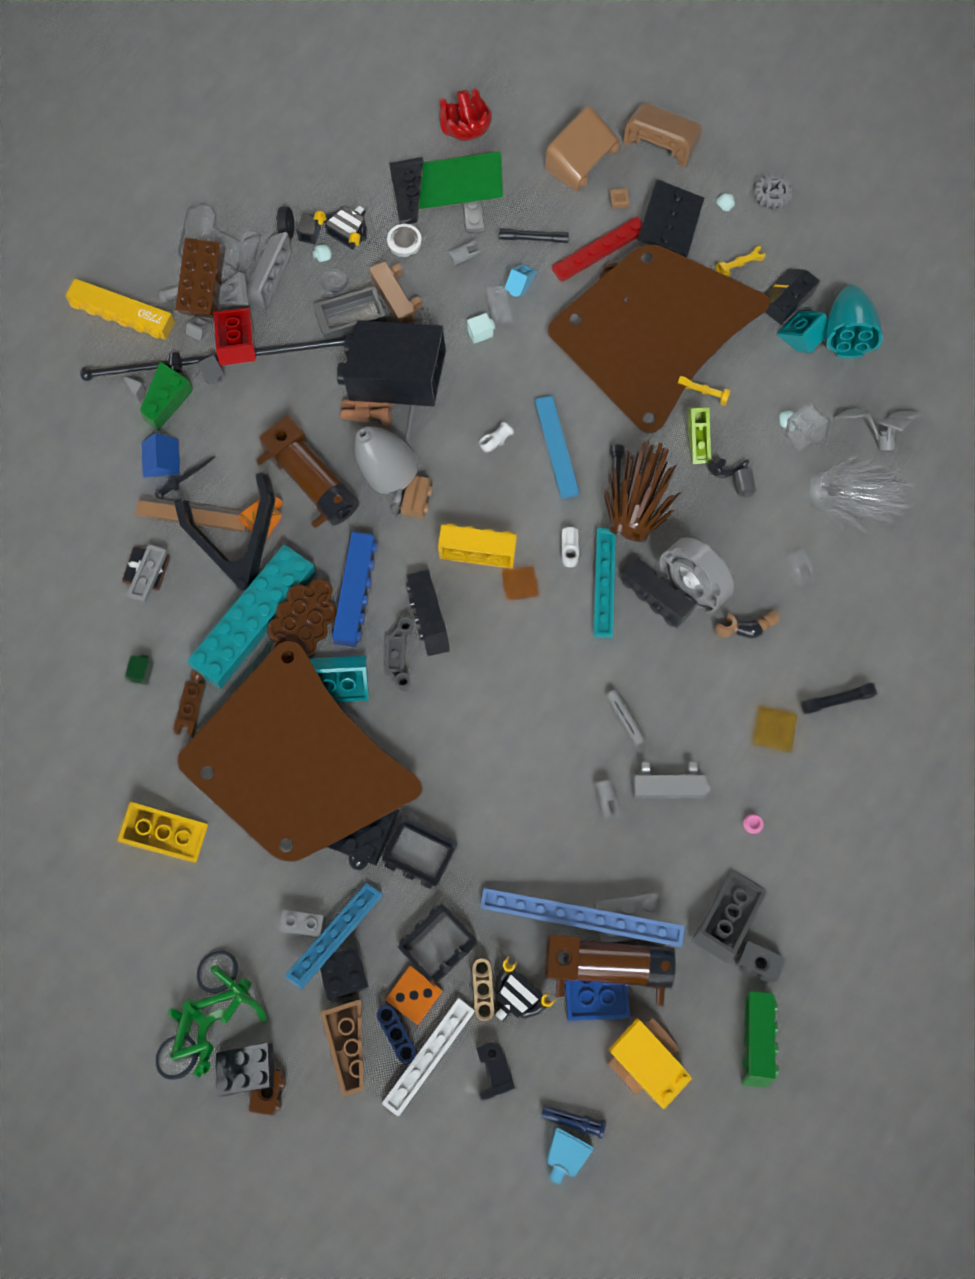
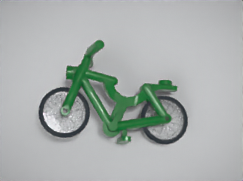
[155,951,268,1080]

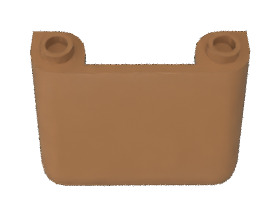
[623,103,702,168]
[545,106,621,192]

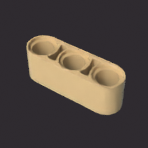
[473,958,494,1021]

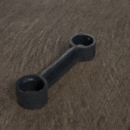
[800,683,878,715]

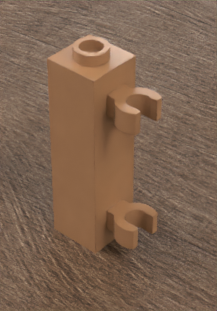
[369,261,423,323]

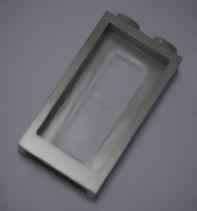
[313,286,388,340]

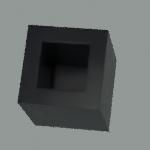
[297,213,321,245]

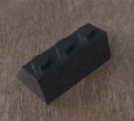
[764,269,820,325]

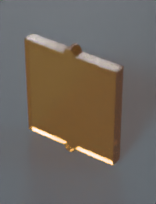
[502,566,539,601]

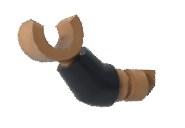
[714,610,780,639]

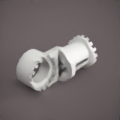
[479,421,514,453]

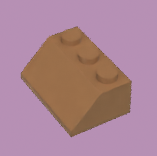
[606,1018,680,1095]

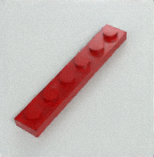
[552,216,643,283]

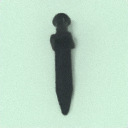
[155,456,215,499]

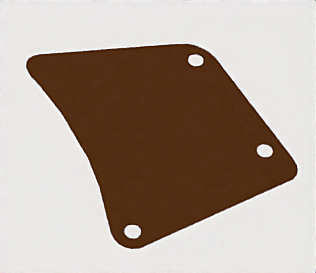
[548,244,770,433]
[177,641,423,862]

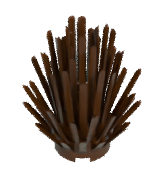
[604,440,682,542]

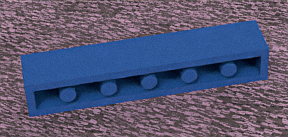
[332,532,378,648]

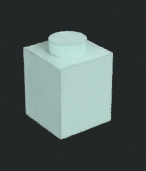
[467,313,495,344]

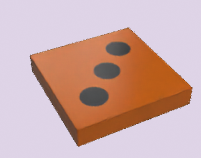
[385,966,443,1025]

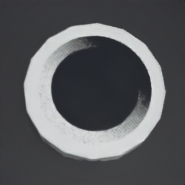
[387,224,422,257]

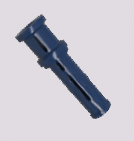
[541,1105,607,1139]

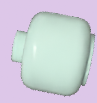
[716,193,735,211]
[313,244,332,262]
[779,410,798,428]

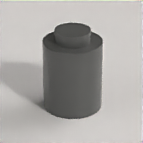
[734,468,757,498]

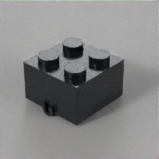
[320,946,368,1001]

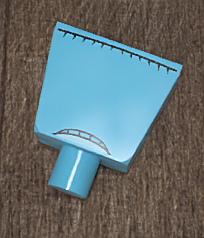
[546,1126,594,1185]

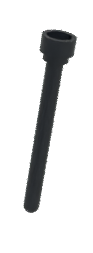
[610,444,625,506]

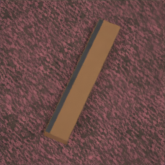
[135,496,247,532]

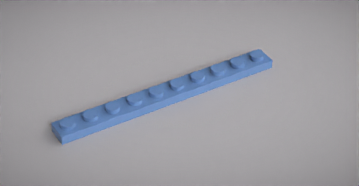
[480,888,686,947]

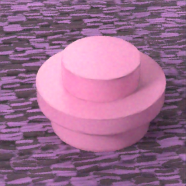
[743,814,764,834]

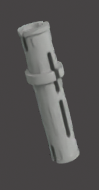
[606,689,646,746]

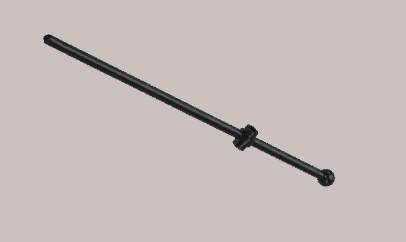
[80,338,345,381]

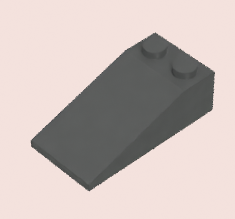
[692,870,767,964]

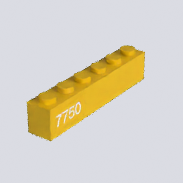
[65,278,175,340]

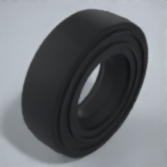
[277,207,294,240]

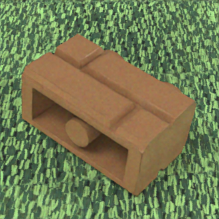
[401,476,433,519]

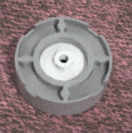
[660,537,734,613]

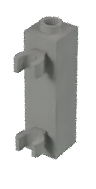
[633,762,710,798]

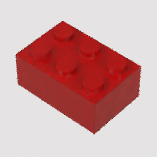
[214,308,256,366]

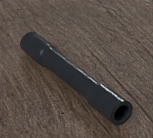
[499,229,569,243]

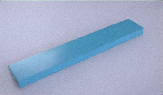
[535,395,579,500]
[285,883,383,989]

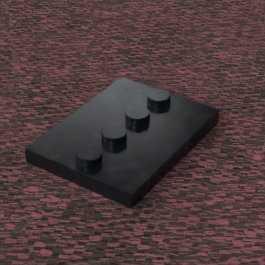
[638,179,704,257]

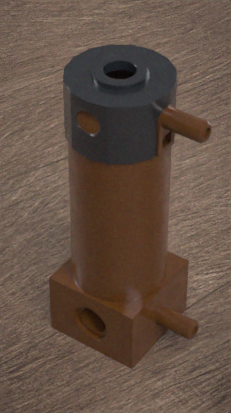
[256,415,360,529]
[544,935,676,1006]

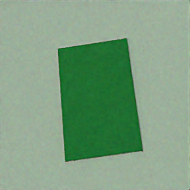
[419,151,503,209]

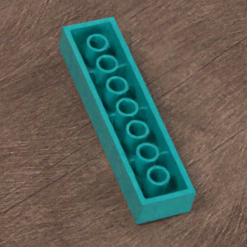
[186,545,316,690]

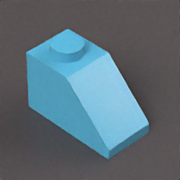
[504,264,538,297]

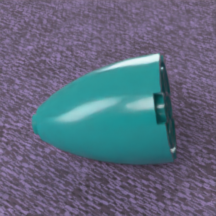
[826,284,883,359]

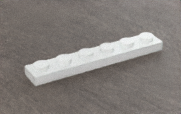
[382,998,475,1117]

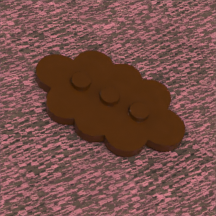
[267,579,336,664]

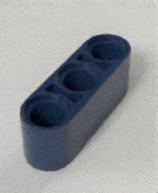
[377,1005,416,1063]

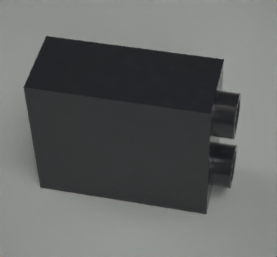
[337,320,447,407]

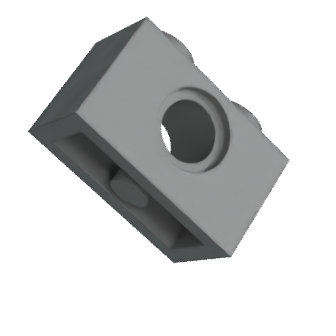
[279,910,326,937]

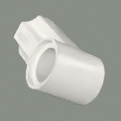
[562,527,579,568]

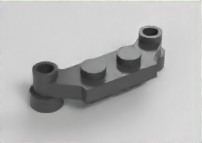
[384,617,413,691]

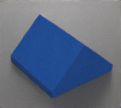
[141,433,180,478]

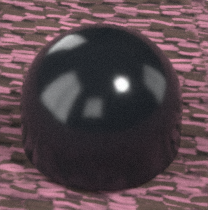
[348,856,368,871]

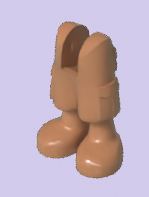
[340,399,393,428]

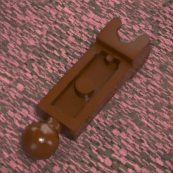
[173,669,206,738]

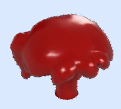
[439,88,492,141]

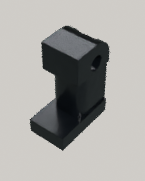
[476,1042,516,1101]

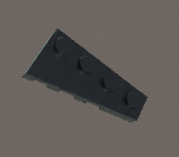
[389,157,424,224]

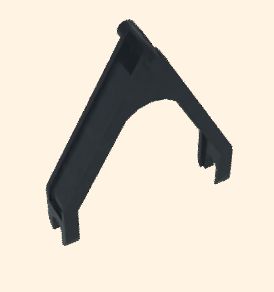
[174,472,275,590]

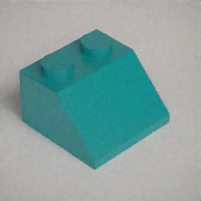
[777,311,828,353]

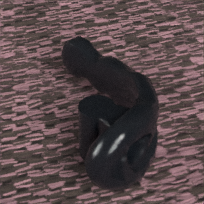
[707,459,749,478]

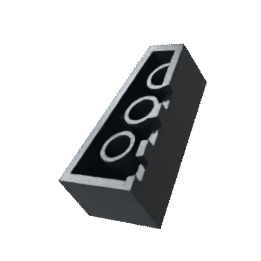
[405,569,450,656]

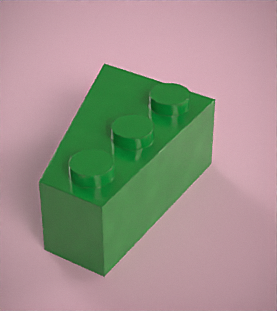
[139,362,193,431]

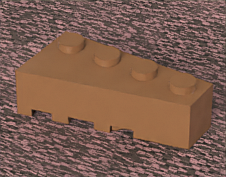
[320,999,364,1097]

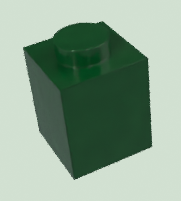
[125,654,154,685]

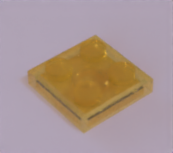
[752,706,798,753]

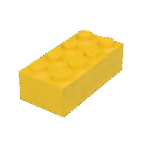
[438,523,517,569]

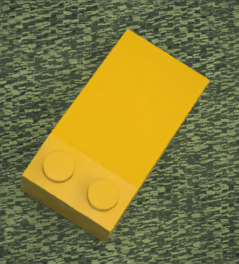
[115,802,208,863]
[608,1018,693,1110]

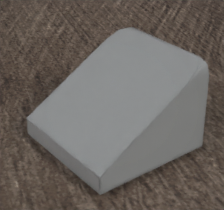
[186,316,212,341]
[124,377,146,402]

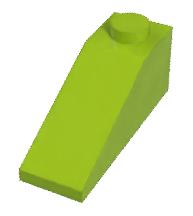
[687,407,711,464]

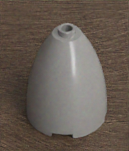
[354,427,418,494]

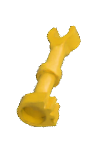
[716,246,766,277]
[678,376,731,406]

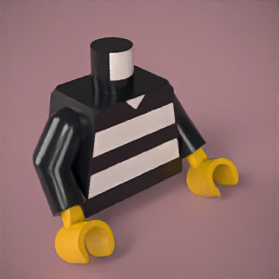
[314,206,367,250]
[494,956,557,1022]

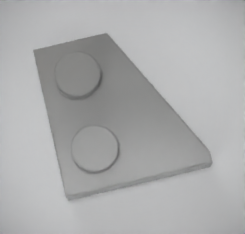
[219,272,248,306]

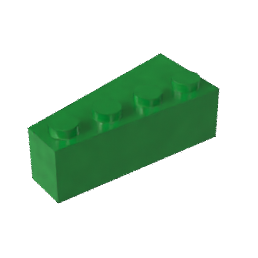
[741,991,779,1088]

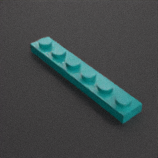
[593,528,616,638]

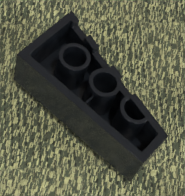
[621,558,697,629]

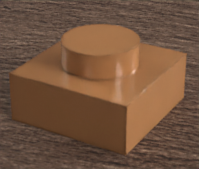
[609,188,630,209]

